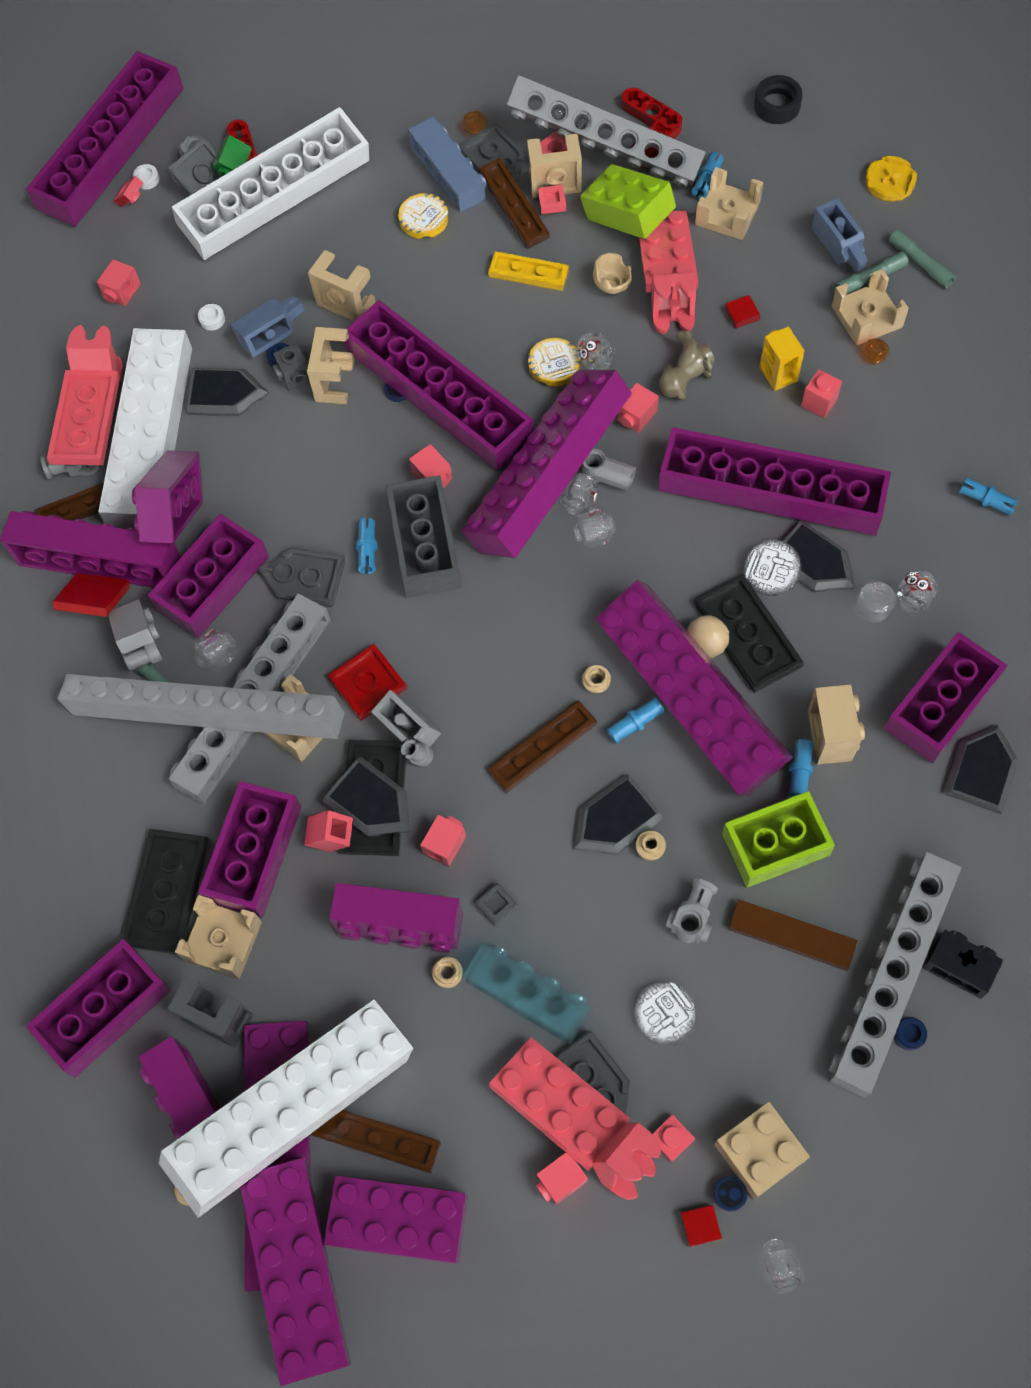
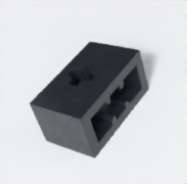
[923,929,1003,999]

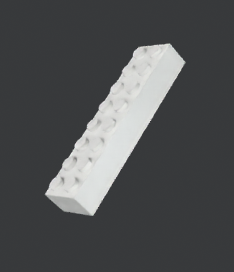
[172,107,369,260]
[98,328,192,529]
[159,1000,413,1218]

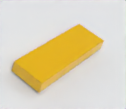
[488,251,569,291]

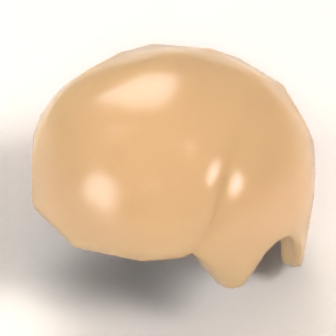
[593,253,632,294]
[687,615,729,659]

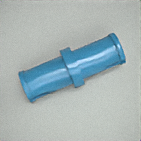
[692,152,724,199]
[959,476,1018,516]
[356,518,378,574]
[606,697,665,744]
[788,739,814,798]

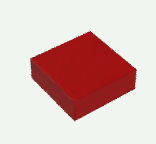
[725,295,760,328]
[681,1205,722,1247]

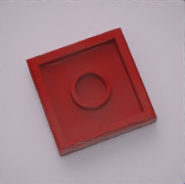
[53,572,130,617]
[327,644,408,721]

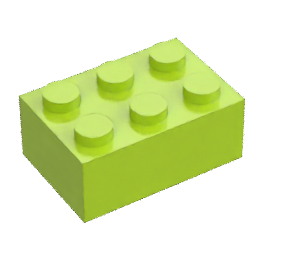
[580,164,676,239]
[722,791,835,888]

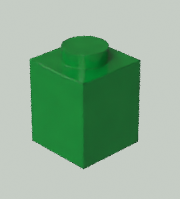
[211,135,252,177]

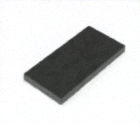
[694,574,804,693]
[339,740,406,856]
[122,829,209,954]

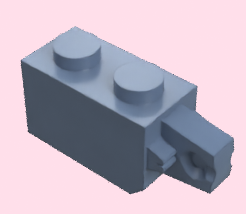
[811,198,867,272]
[230,296,305,358]

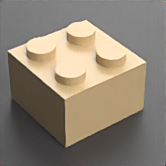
[807,684,865,765]
[714,1102,810,1200]

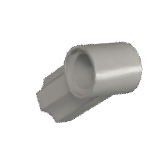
[581,448,636,491]

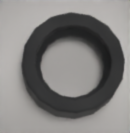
[754,75,802,124]

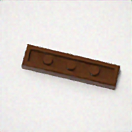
[478,157,550,249]
[34,483,104,521]
[488,700,597,793]
[729,899,858,971]
[310,1110,441,1174]

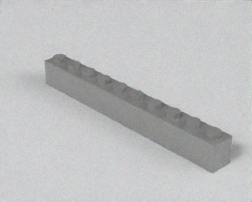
[58,674,345,739]

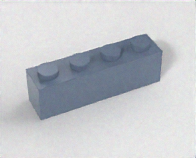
[408,116,487,212]

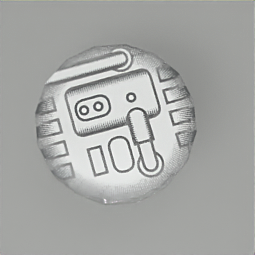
[744,539,802,596]
[634,982,697,1046]

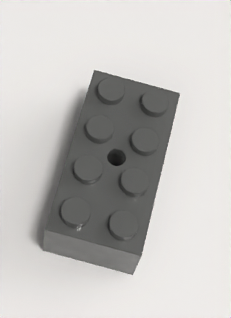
[386,475,461,597]

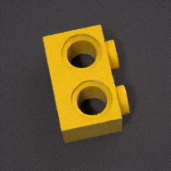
[759,326,805,392]

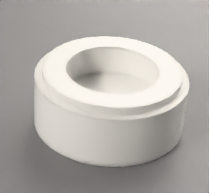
[133,164,160,189]
[198,304,225,331]

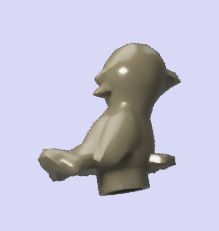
[659,330,714,400]

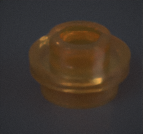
[462,111,487,134]
[862,338,889,365]

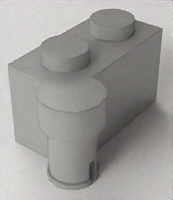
[108,599,163,672]
[371,690,442,767]

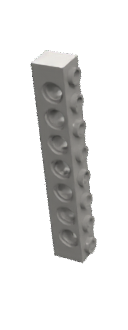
[507,75,706,187]
[169,593,331,805]
[828,852,962,1099]

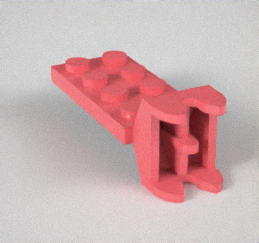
[638,210,699,335]
[47,325,124,465]
[489,1037,661,1200]

